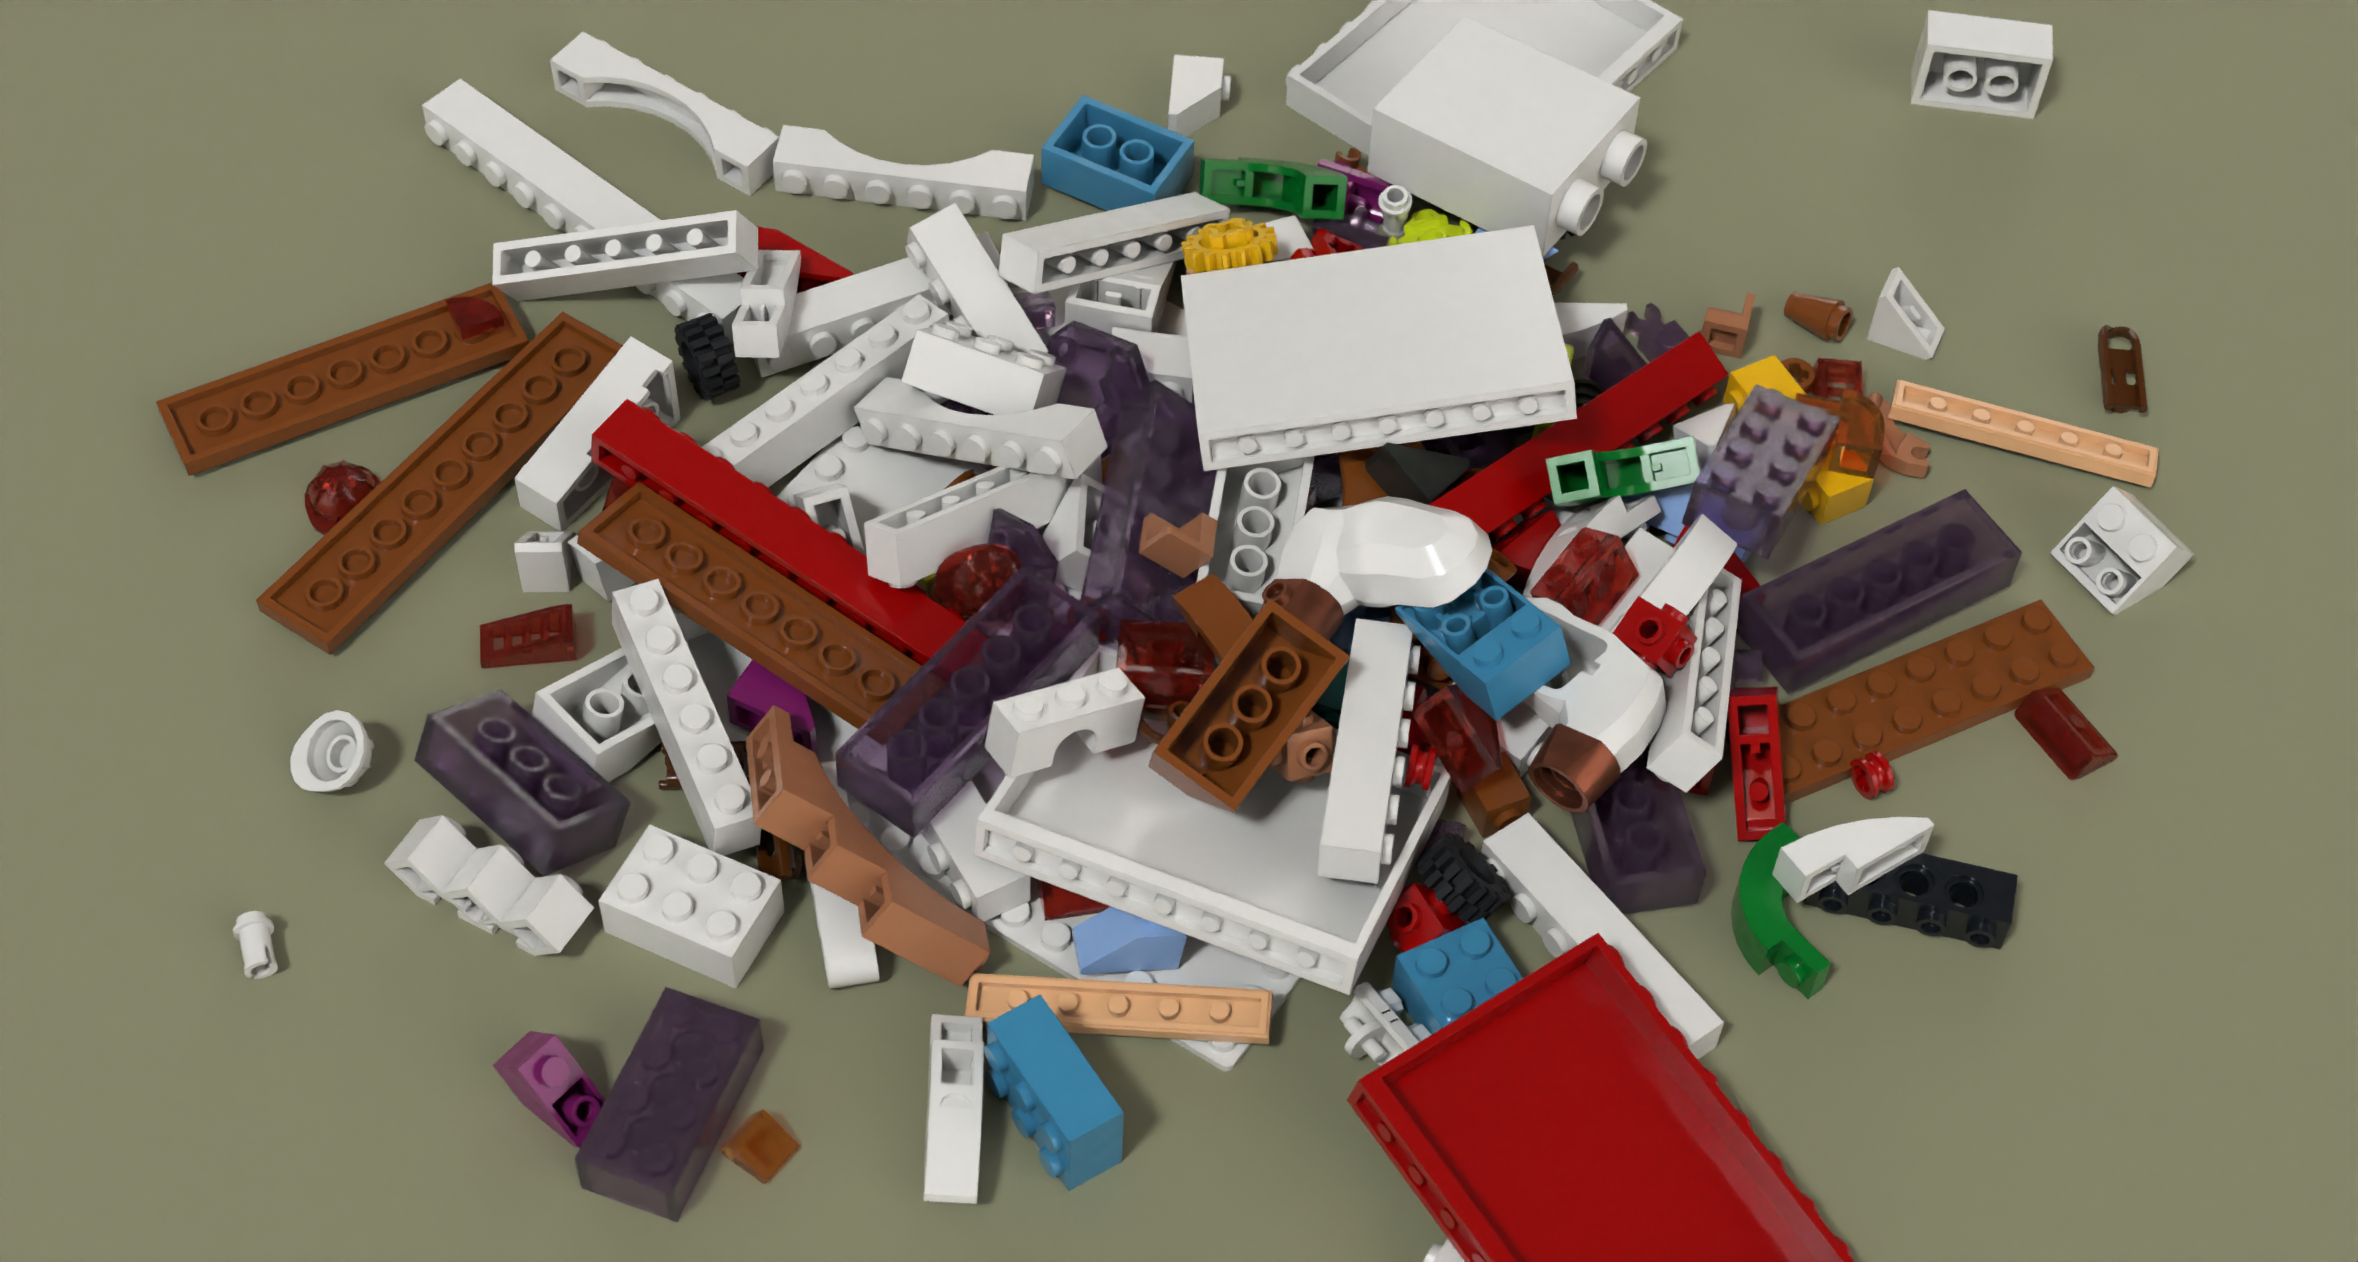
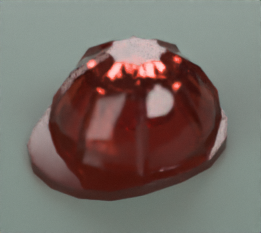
[305,459,380,535]
[935,543,1027,620]

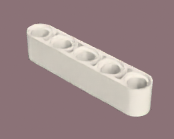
[810,760,879,989]

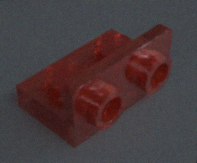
[1530,527,1639,626]

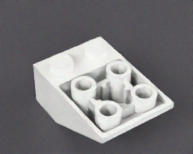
[1065,260,1177,346]

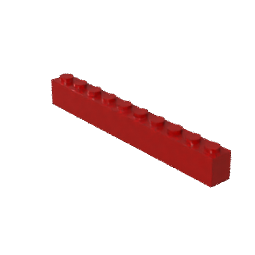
[1429,331,1729,540]
[591,399,1009,713]

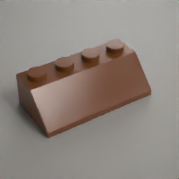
[1148,598,1350,813]

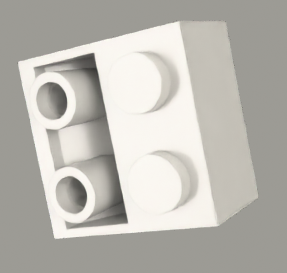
[2050,486,2194,615]

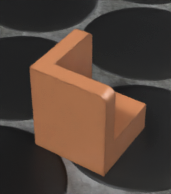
[1702,292,1756,359]
[1139,512,1218,578]

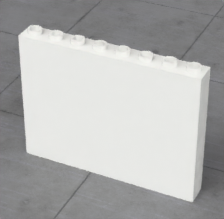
[1286,0,1683,156]
[1181,225,1577,471]
[973,643,1453,995]

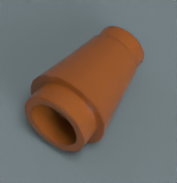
[1784,292,1853,341]

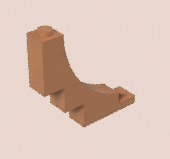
[745,705,991,987]

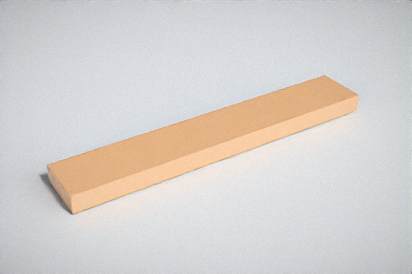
[1888,379,2159,488]
[965,973,1273,1044]

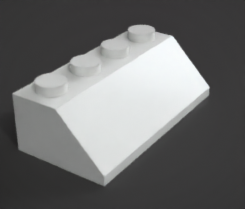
[1196,456,1315,619]

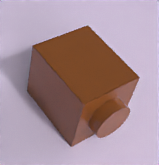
[1457,751,1531,838]

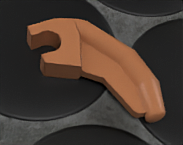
[1860,392,1929,479]

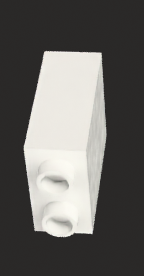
[1367,15,1647,258]

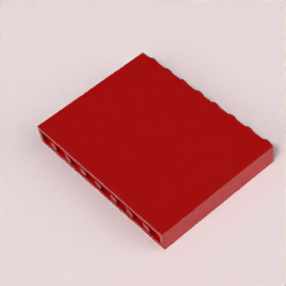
[1347,932,1854,1262]

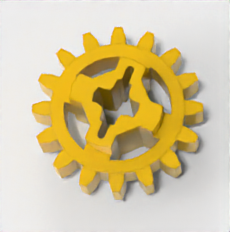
[1182,218,1278,273]

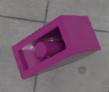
[726,660,818,755]

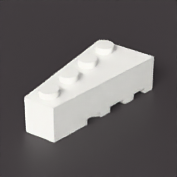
[514,336,681,531]

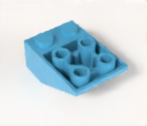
[1395,568,1571,721]

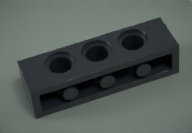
[1805,853,2018,949]

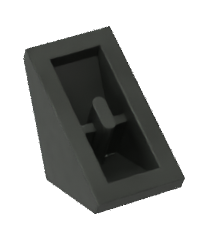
[1365,442,1470,504]

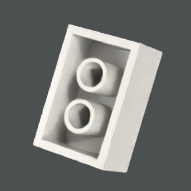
[1910,10,2053,119]
[901,320,1067,415]
[598,824,785,989]

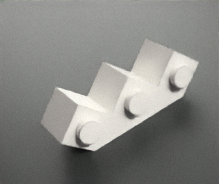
[384,815,594,956]

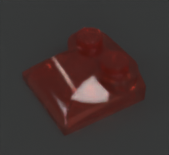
[1116,619,1215,706]

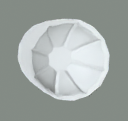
[291,710,374,792]

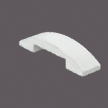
[1608,513,1738,633]

